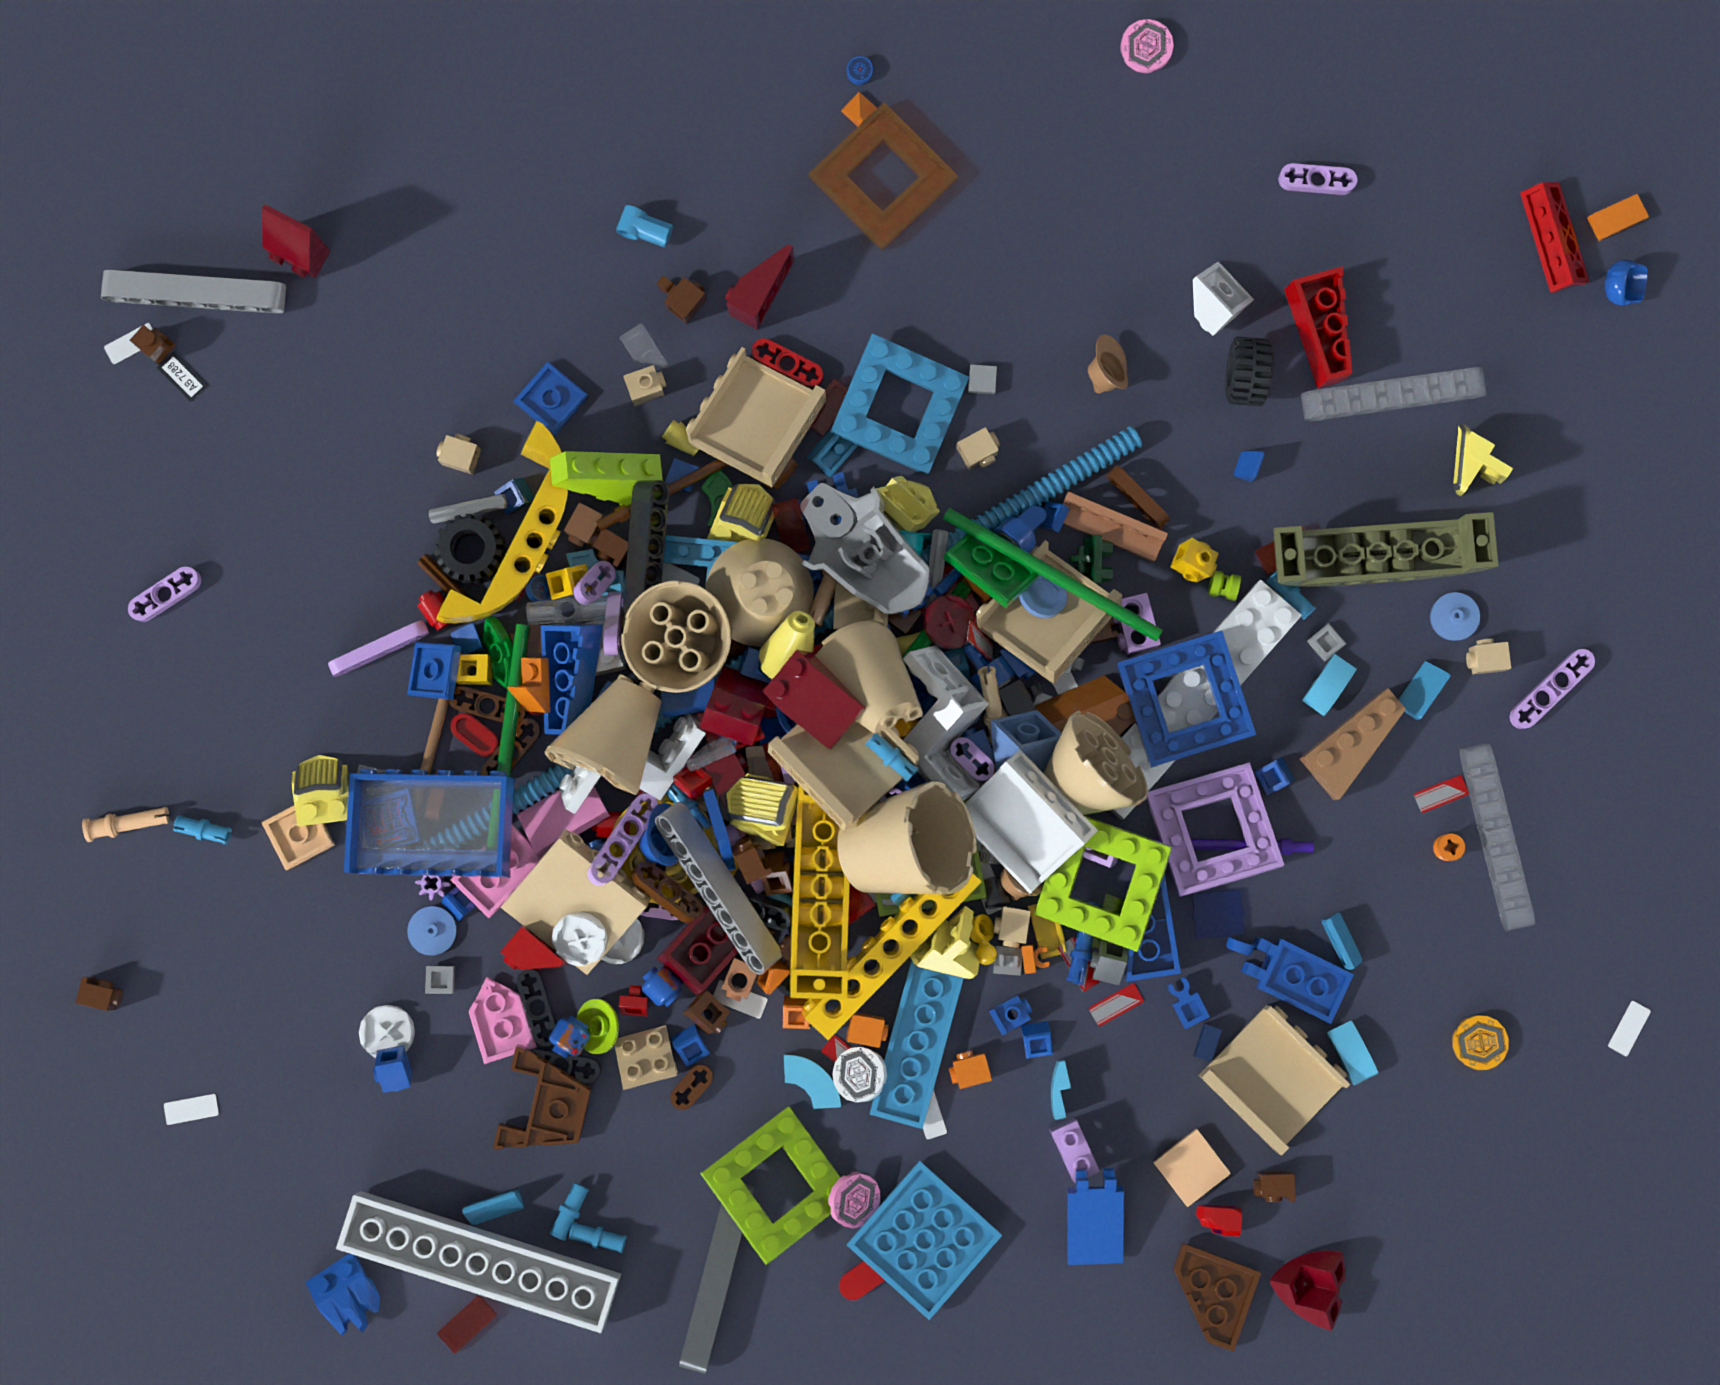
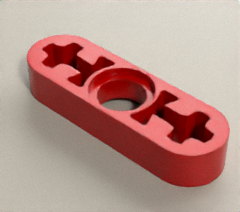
[752,338,823,389]

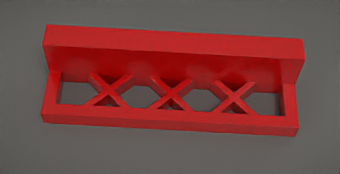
[1520,182,1590,293]

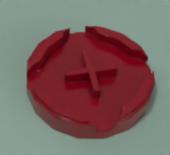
[923,594,977,649]

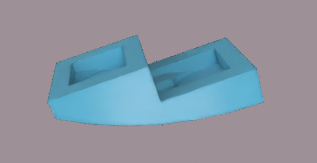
[1302,654,1357,716]
[1327,1020,1378,1085]
[1051,1059,1071,1120]

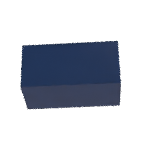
[1193,1023,1222,1062]

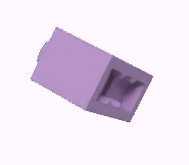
[1113,593,1161,655]
[1049,1118,1100,1183]

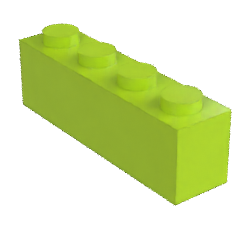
[550,451,663,506]

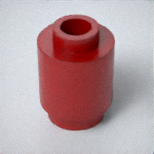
[417,590,451,631]
[592,811,631,838]

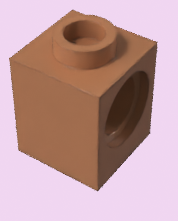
[564,502,604,548]
[721,957,758,1002]

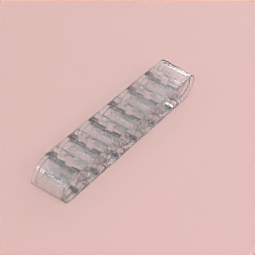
[1301,367,1487,422]
[1460,743,1535,931]

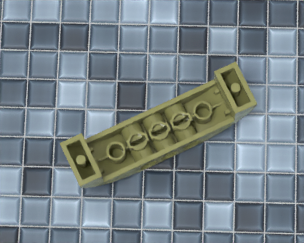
[1273,512,1499,587]

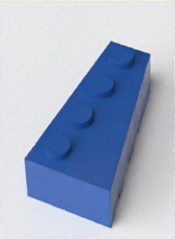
[541,623,603,735]
[1126,874,1181,982]

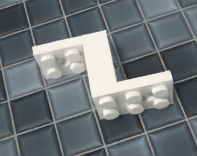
[903,645,989,800]
[559,714,706,814]

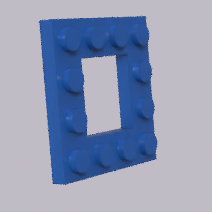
[1117,630,1256,768]

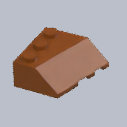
[1032,675,1135,735]

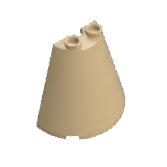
[814,621,923,733]
[545,675,661,795]

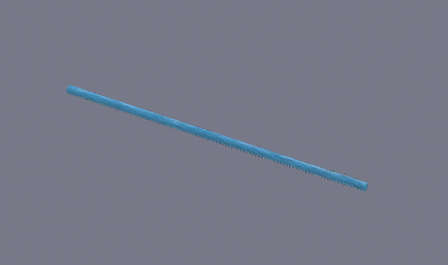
[416,426,1142,850]

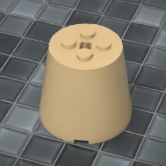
[837,782,976,894]

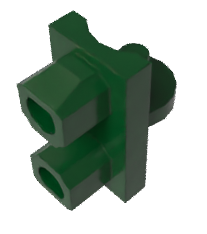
[1069,535,1113,584]

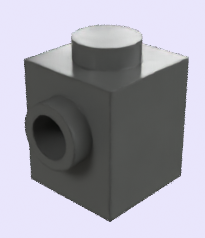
[1090,939,1129,985]

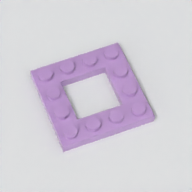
[1147,762,1284,897]

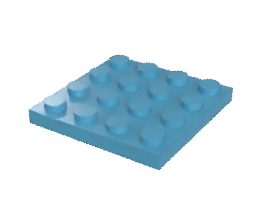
[846,1161,1002,1320]

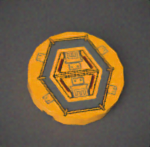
[1452,1015,1509,1070]

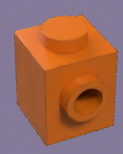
[846,1012,888,1048]
[949,1050,992,1089]

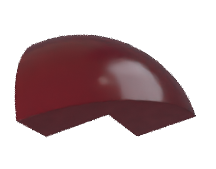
[1269,1250,1345,1331]

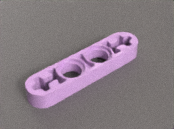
[328,620,429,677]
[1510,649,1595,729]
[587,794,658,886]

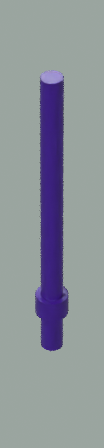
[1150,838,1314,855]

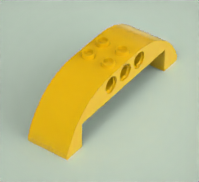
[436,421,568,624]
[790,784,850,1000]

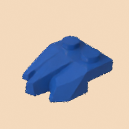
[305,1253,380,1336]

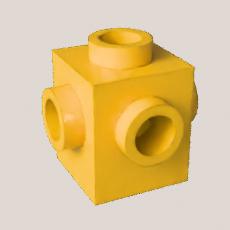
[1170,538,1219,583]

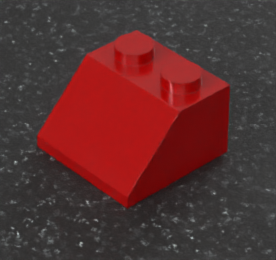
[500,926,568,970]

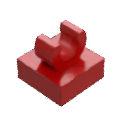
[673,762,712,800]
[619,985,649,1017]

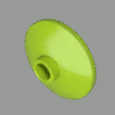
[576,999,619,1054]

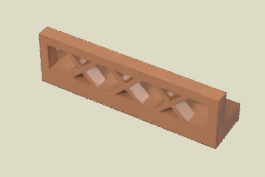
[1063,492,1168,563]

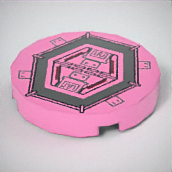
[1120,19,1174,73]
[829,1172,880,1228]

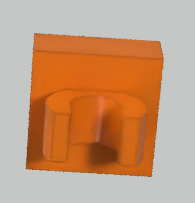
[1022,944,1050,974]

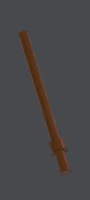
[596,459,729,530]

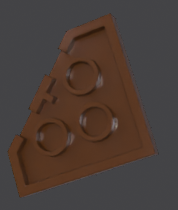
[1173,1242,1261,1352]

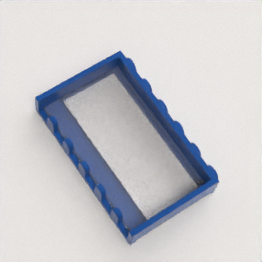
[344,769,516,878]

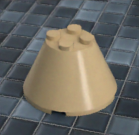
[705,538,814,647]
[621,581,731,693]
[1043,710,1148,815]

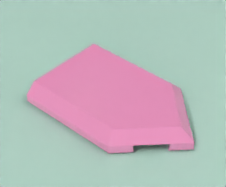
[469,977,537,1064]

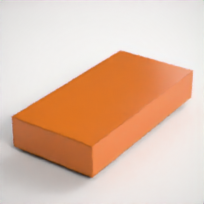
[1587,194,1649,241]

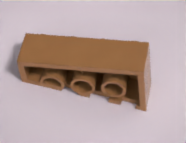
[1299,688,1406,800]

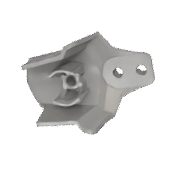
[800,483,930,614]

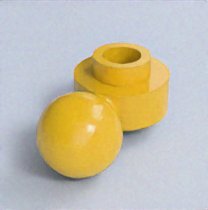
[970,914,997,965]

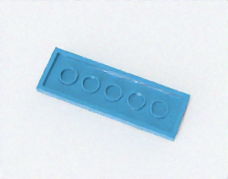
[870,960,964,1129]

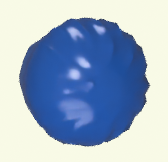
[1604,259,1648,306]

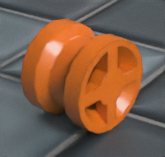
[1433,834,1465,861]

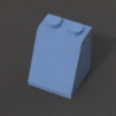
[990,710,1062,773]

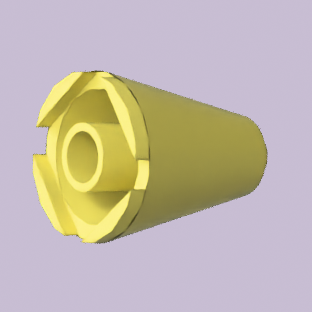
[758,611,815,679]

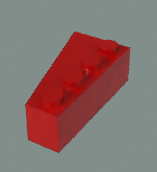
[1284,266,1352,389]

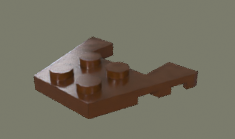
[493,1044,592,1150]

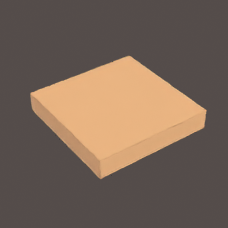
[261,806,336,871]
[1153,1129,1231,1207]

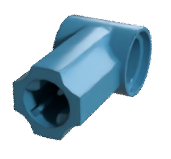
[616,205,673,248]

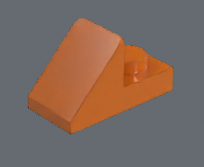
[508,657,550,713]

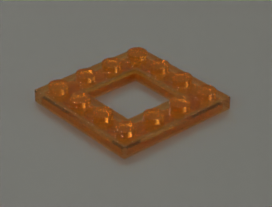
[808,102,958,251]

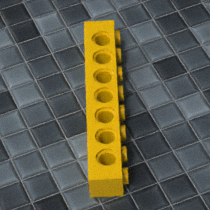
[802,873,982,1040]

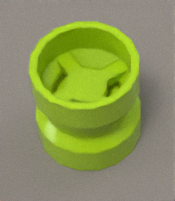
[1208,570,1241,602]

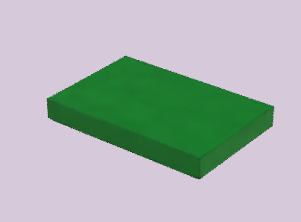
[943,533,1040,608]

